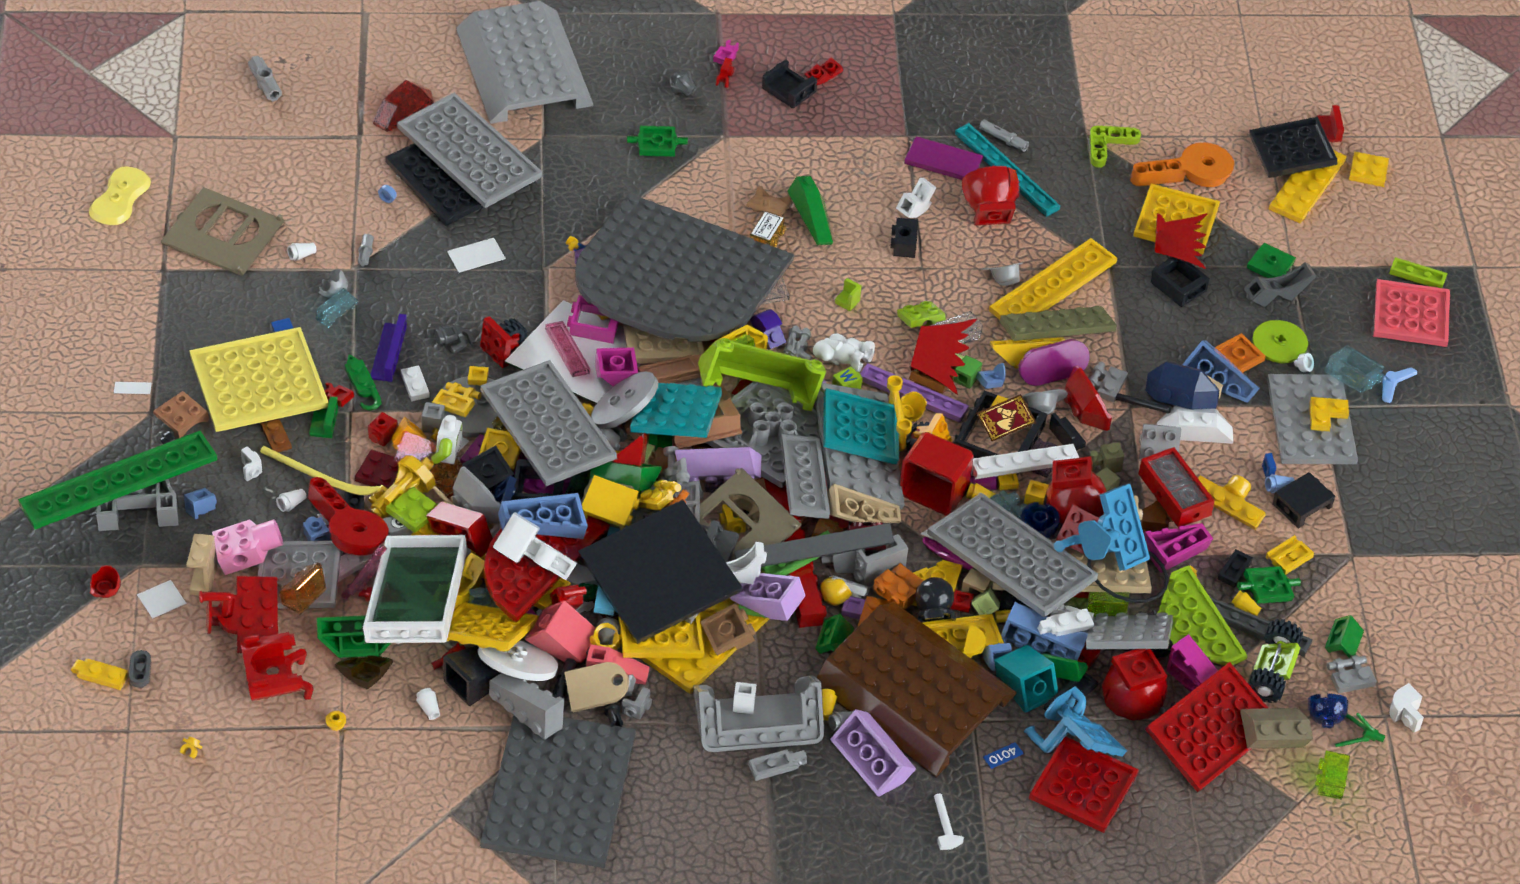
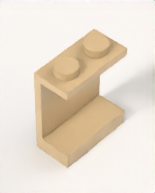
[187,534,217,596]

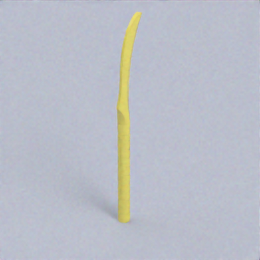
[260,446,381,495]

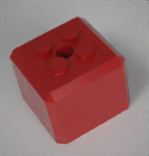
[900,432,974,516]

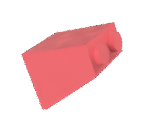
[525,601,596,663]

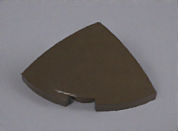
[335,655,393,690]

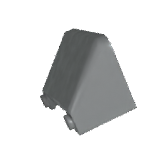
[693,675,824,752]

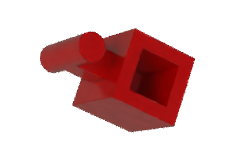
[549,585,586,610]

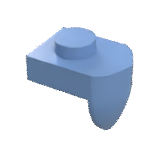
[976,363,1006,389]
[982,643,1012,671]

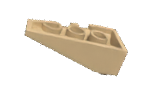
[827,484,901,523]

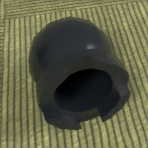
[915,577,956,622]

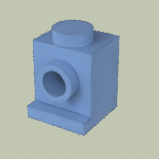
[184,488,217,519]
[303,516,331,541]

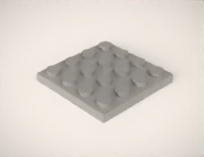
[258,541,341,609]
[1086,612,1173,649]

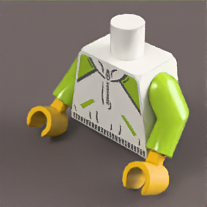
[421,415,462,470]

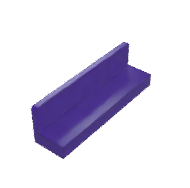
[371,314,407,382]

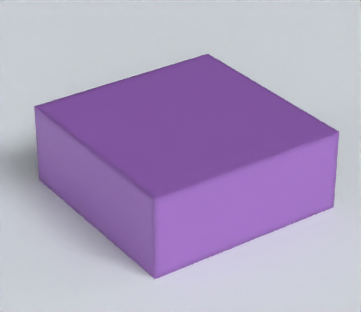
[841,597,865,619]

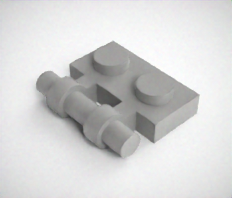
[1088,362,1128,402]
[1327,655,1377,693]

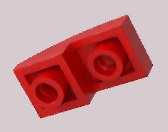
[804,57,844,85]

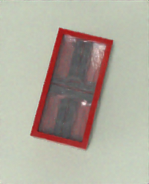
[1138,447,1215,528]

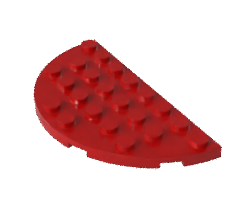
[484,515,610,623]

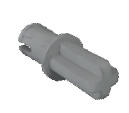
[358,234,374,267]

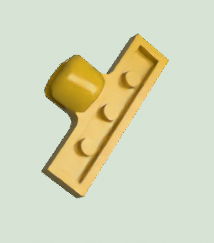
[1198,475,1266,530]

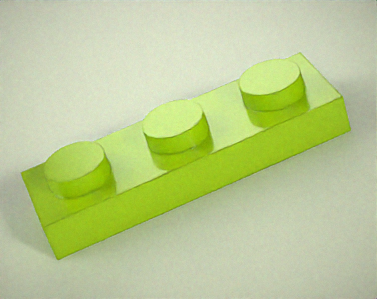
[1389,257,1448,288]

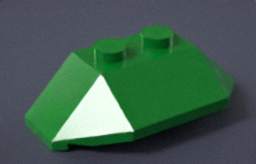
[317,614,399,658]

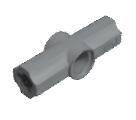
[248,56,282,102]

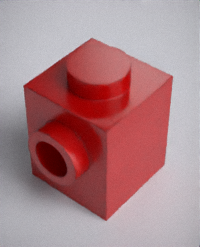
[368,412,398,447]

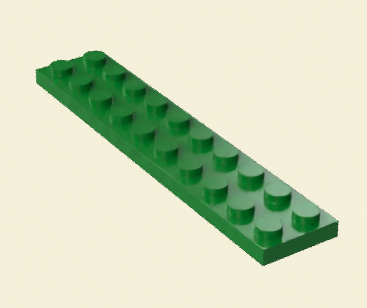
[18,431,218,530]

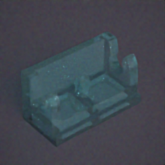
[316,288,358,328]

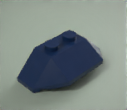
[1145,361,1220,410]

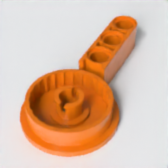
[1130,142,1234,187]

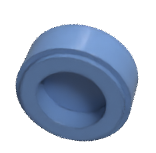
[378,185,397,203]

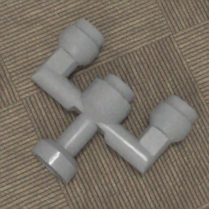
[658,446,690,485]

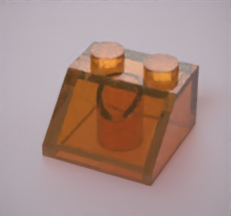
[279,562,327,615]

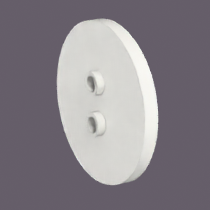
[478,640,558,681]

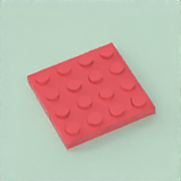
[1373,279,1450,347]

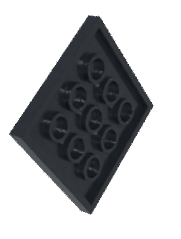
[1249,117,1337,178]

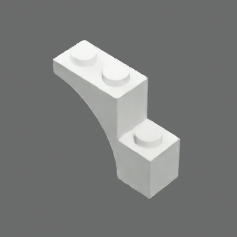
[726,542,767,585]

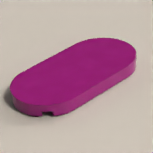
[1018,339,1090,386]

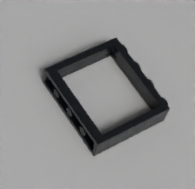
[953,390,1047,476]

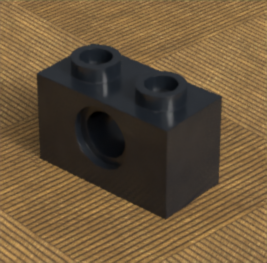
[890,218,918,258]

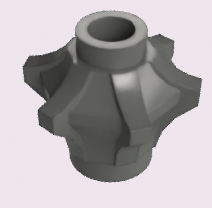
[671,70,697,97]

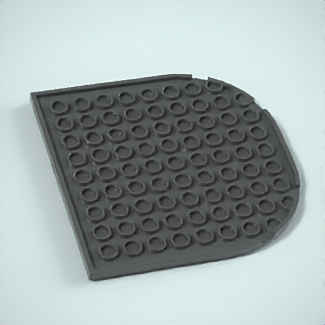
[575,193,795,342]

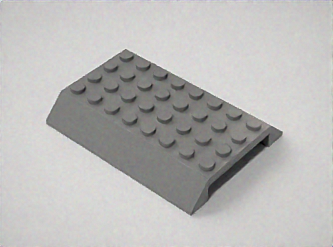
[456,1,593,124]

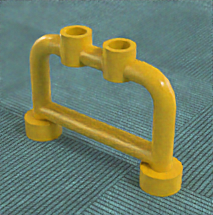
[887,375,912,452]

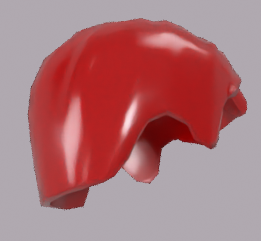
[90,565,121,598]

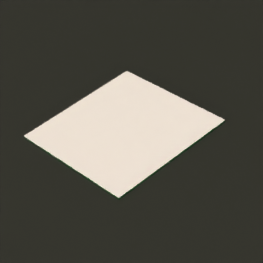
[505,300,641,404]

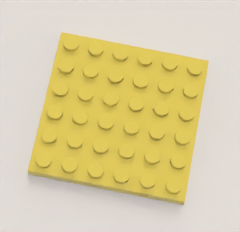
[189,327,329,432]

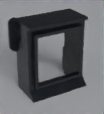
[512,459,565,500]

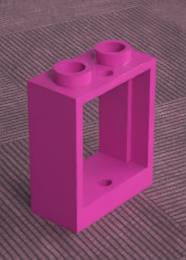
[567,295,619,344]

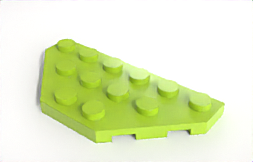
[1157,565,1247,666]

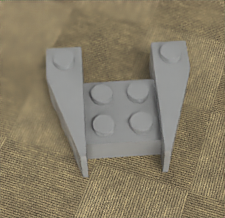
[96,479,179,531]

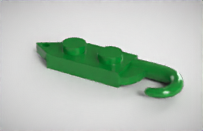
[344,354,382,411]

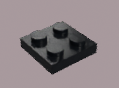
[462,446,515,492]

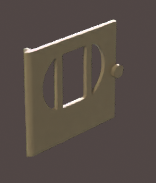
[161,187,285,276]
[700,468,801,561]

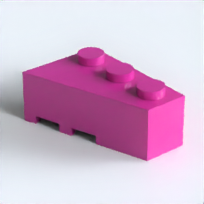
[1144,523,1213,573]
[1166,634,1218,692]

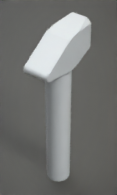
[934,794,964,850]

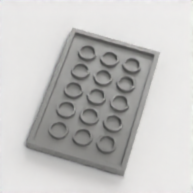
[1267,374,1358,464]

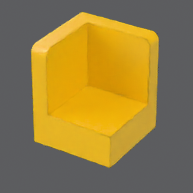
[1023,480,1049,513]

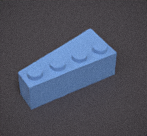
[498,493,587,539]

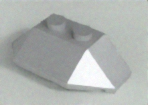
[452,466,501,524]

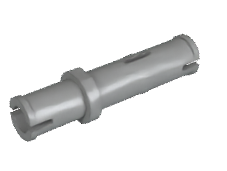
[979,119,1029,152]

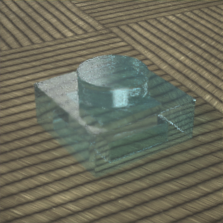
[469,588,490,606]

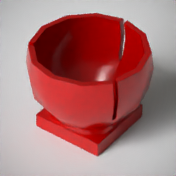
[962,166,1020,225]
[1046,457,1107,524]
[1102,649,1167,720]

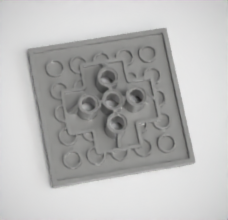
[705,381,823,488]

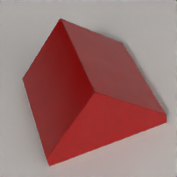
[612,433,648,466]

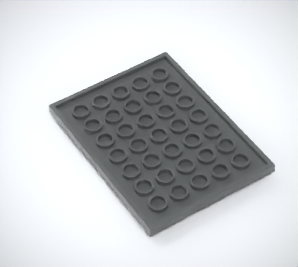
[480,715,636,868]

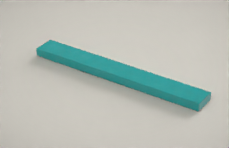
[955,123,1060,217]

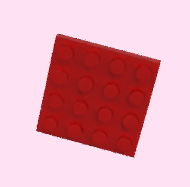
[1029,736,1139,833]

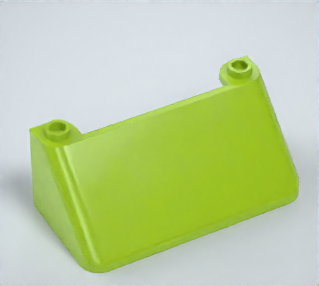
[698,338,826,411]

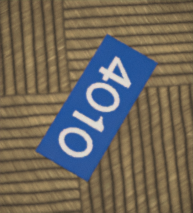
[983,742,1024,769]

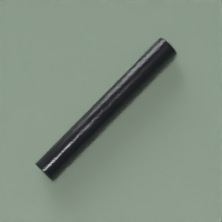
[1116,393,1171,413]

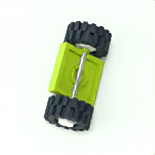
[1248,619,1303,703]

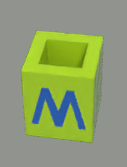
[832,367,862,389]

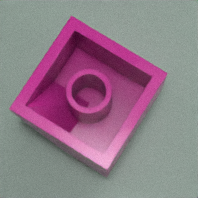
[595,348,638,386]

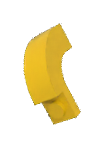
[431,553,485,610]

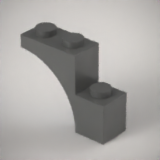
[1245,262,1317,307]

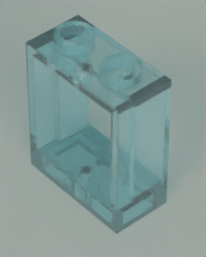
[1324,345,1385,393]

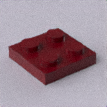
[355,449,402,489]

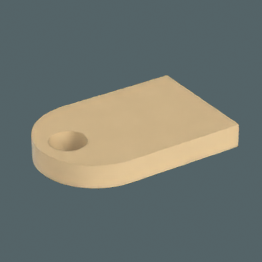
[565,662,629,713]

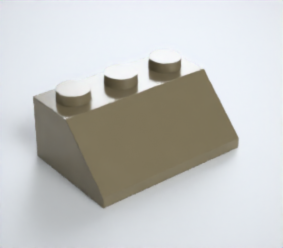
[1240,708,1313,749]

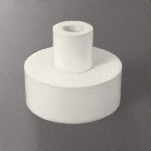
[1294,353,1314,372]

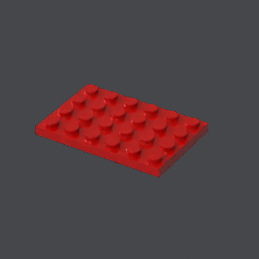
[1145,662,1268,793]

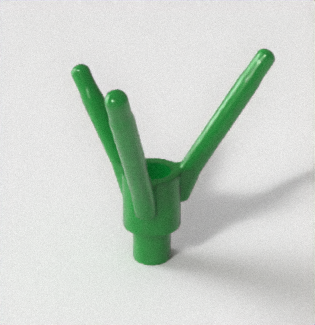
[1335,708,1385,747]

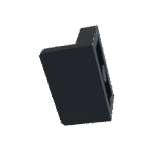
[1049,413,1086,451]

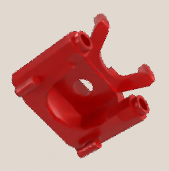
[240,632,314,701]

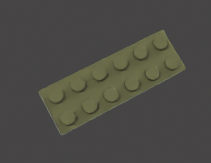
[1000,306,1117,341]

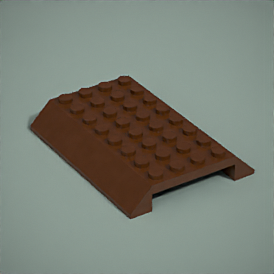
[817,602,1016,778]

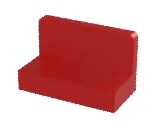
[1316,105,1344,142]

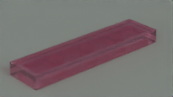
[545,321,590,377]

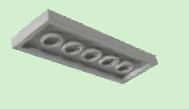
[780,434,830,519]

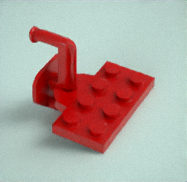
[199,576,278,653]

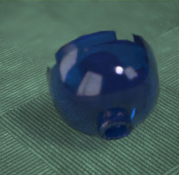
[1020,502,1059,539]
[1308,693,1349,728]

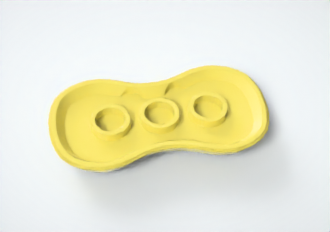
[89,167,151,225]

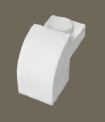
[896,178,937,218]
[733,682,757,714]
[1389,683,1424,733]

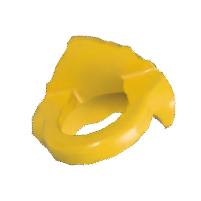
[589,623,622,650]

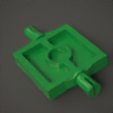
[627,126,688,157]
[1237,566,1301,604]

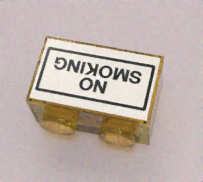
[750,211,786,247]

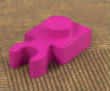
[713,40,739,64]

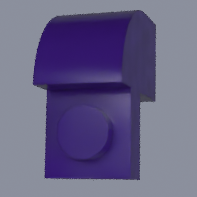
[750,309,787,350]

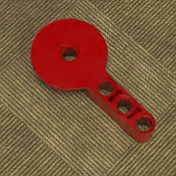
[308,477,389,556]

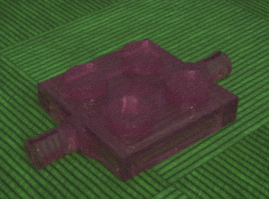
[341,544,387,600]

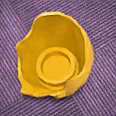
[900,391,927,422]
[820,576,852,606]

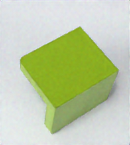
[835,278,862,311]

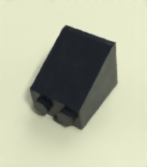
[443,646,501,706]

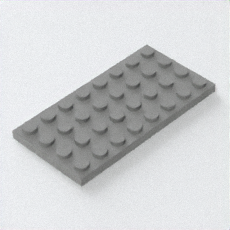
[397,93,542,208]
[480,360,617,486]
[815,383,905,510]
[927,493,1098,617]

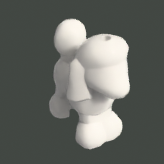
[813,333,875,372]

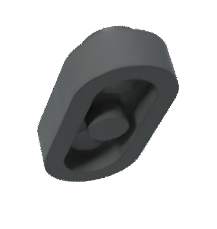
[129,650,151,688]

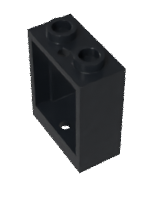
[1151,257,1210,307]

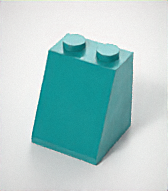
[994,645,1058,713]

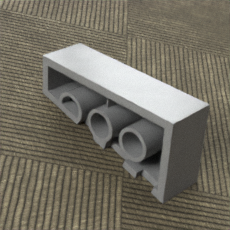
[489,673,564,740]

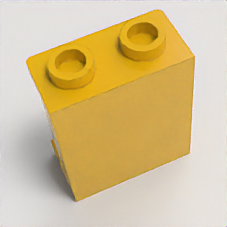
[582,475,640,530]

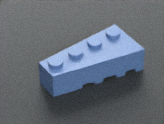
[1001,602,1088,661]

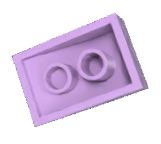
[730,573,806,621]

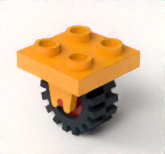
[906,413,952,452]

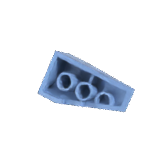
[1182,340,1260,403]

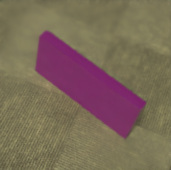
[904,136,983,180]

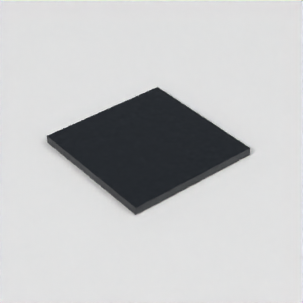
[578,499,743,644]

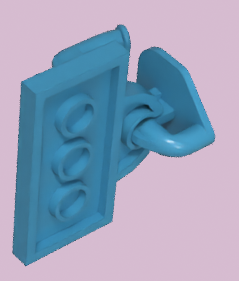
[1054,484,1150,571]
[1024,687,1128,757]

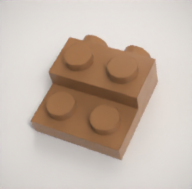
[700,603,756,656]

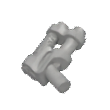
[783,326,813,360]

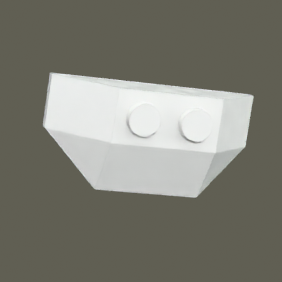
[1157,406,1233,444]

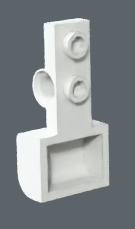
[493,512,577,580]

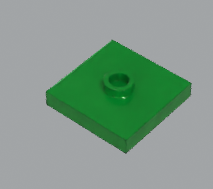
[1247,243,1296,278]

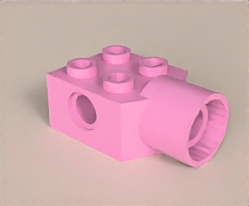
[212,519,283,575]

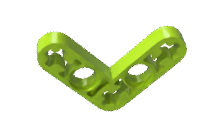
[1089,126,1141,168]

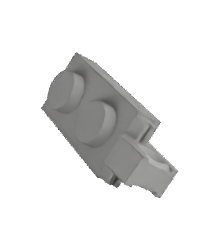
[748,749,807,781]

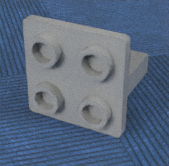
[1139,424,1181,461]

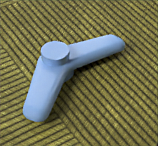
[1382,368,1417,403]

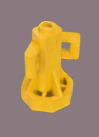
[368,456,436,518]

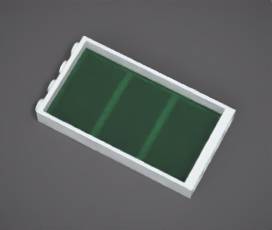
[363,535,467,643]

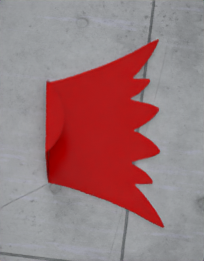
[1155,213,1208,269]
[910,319,977,395]

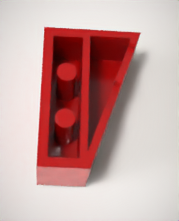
[426,501,493,557]

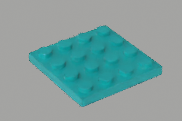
[630,383,722,438]
[823,388,899,465]

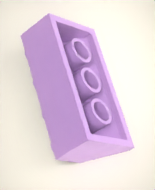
[675,447,761,483]
[830,709,916,796]

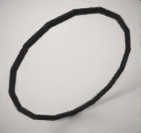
[1087,550,1169,603]

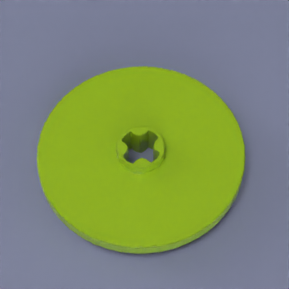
[1252,320,1308,363]

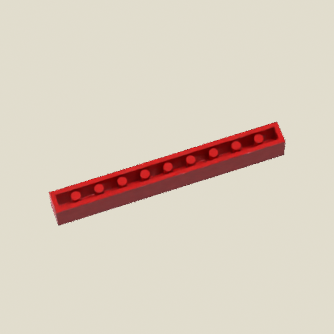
[758,477,827,628]

